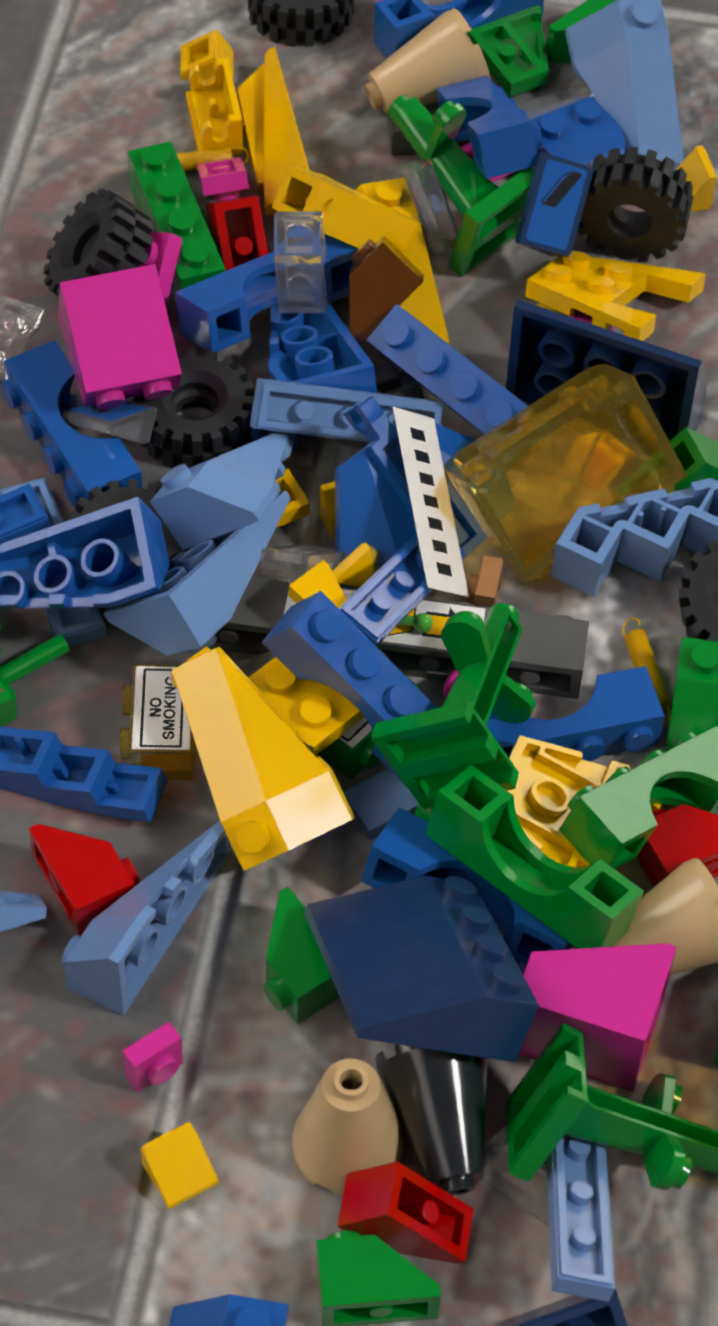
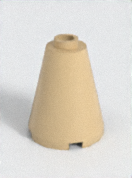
[364,8,491,114]
[613,858,718,975]
[292,1058,405,1197]

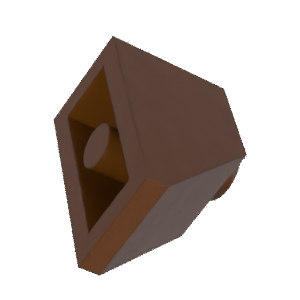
[349,235,424,345]

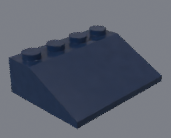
[506,300,706,453]
[304,876,539,1062]

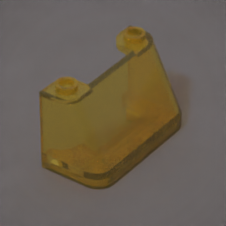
[444,364,687,583]

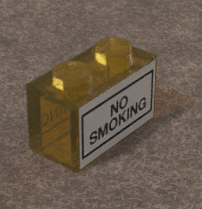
[120,665,195,780]

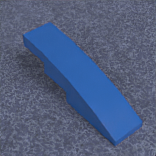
[0,726,168,823]

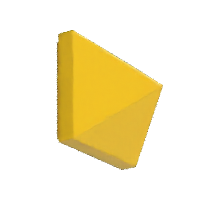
[332,542,380,588]

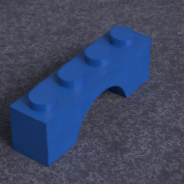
[374,0,544,58]
[436,75,543,179]
[175,232,359,352]
[367,304,548,465]
[1,340,143,508]
[262,591,437,786]
[486,666,665,761]
[361,807,573,966]

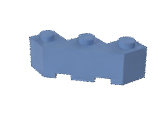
[550,478,718,597]

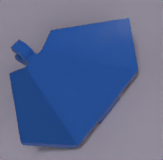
[335,396,514,589]

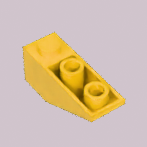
[272,165,421,258]

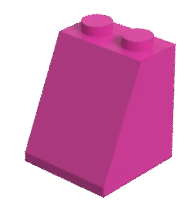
[57,264,182,409]
[519,943,677,1092]

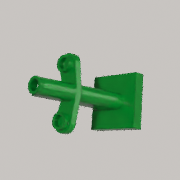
[387,95,535,278]
[371,603,536,809]
[506,1023,718,1190]

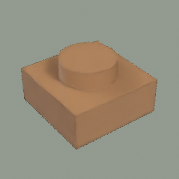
[465,555,503,608]

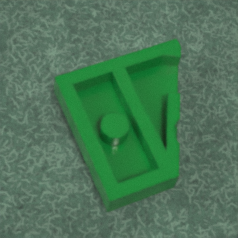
[467,4,549,97]

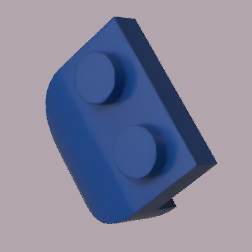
[531,96,625,165]

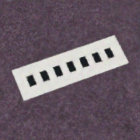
[393,407,469,597]

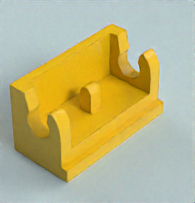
[185,58,243,156]

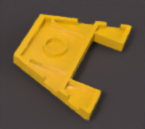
[525,251,706,341]
[171,560,365,756]
[507,735,661,867]

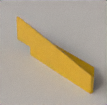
[237,47,309,215]

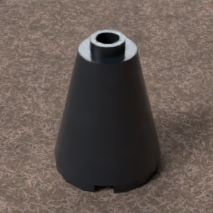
[375,1044,487,1196]

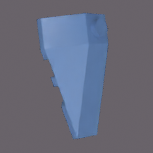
[565,0,684,171]
[150,431,296,550]
[103,490,290,656]
[62,821,231,1016]

